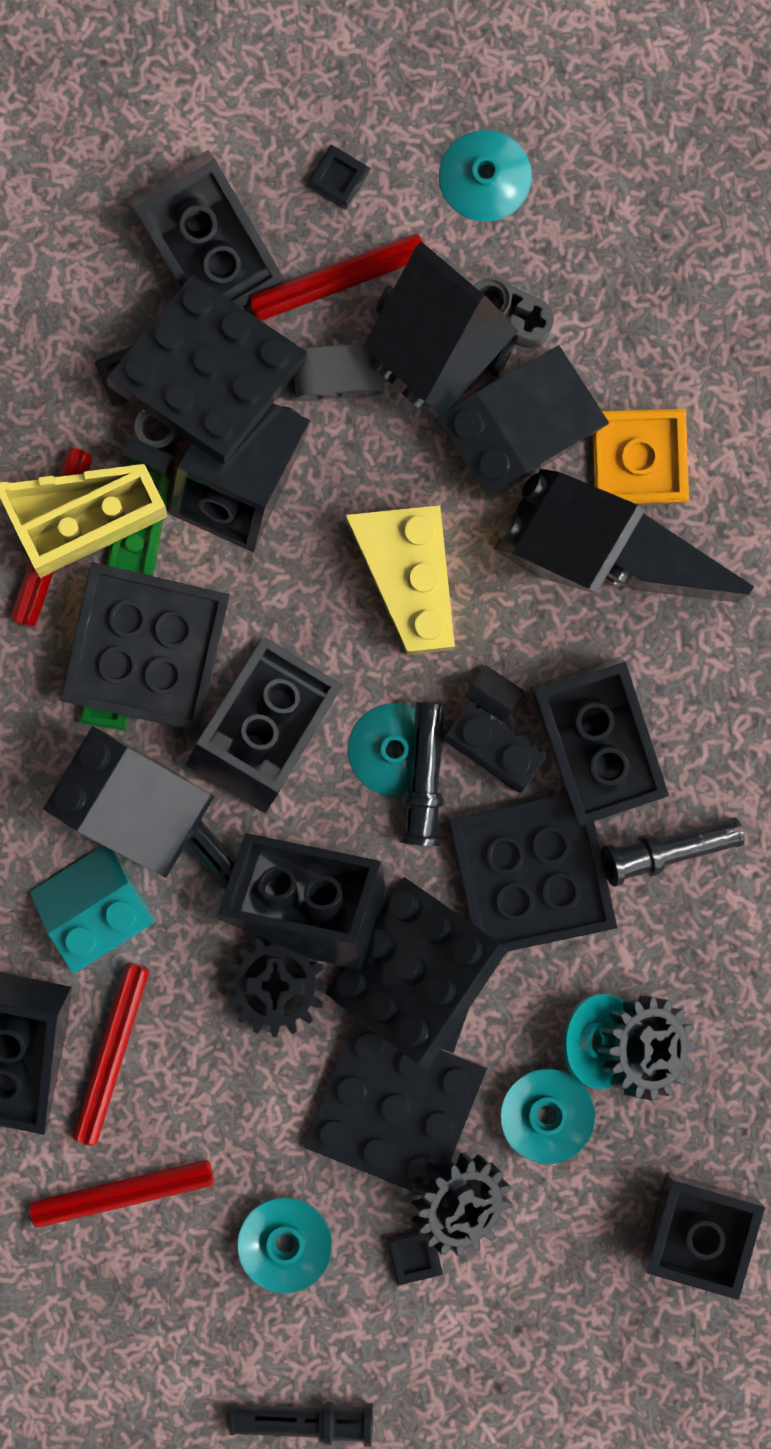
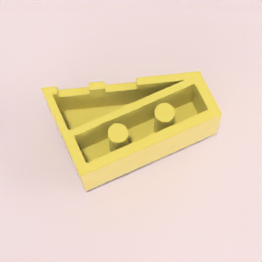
[0,464,168,578]
[346,505,455,655]

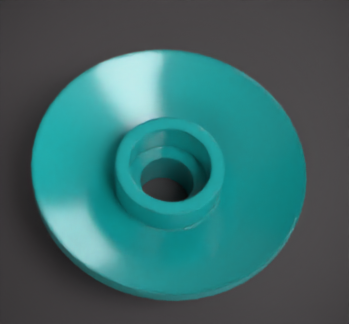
[439,130,532,222]
[348,703,416,796]
[563,994,624,1089]
[501,1069,595,1164]
[238,1197,332,1294]

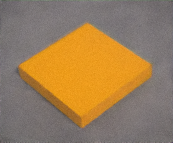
[592,409,689,504]

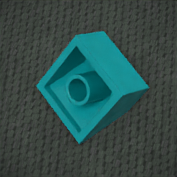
[30,845,159,974]

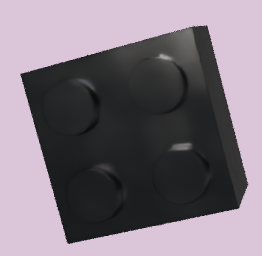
[640,1172,765,1300]

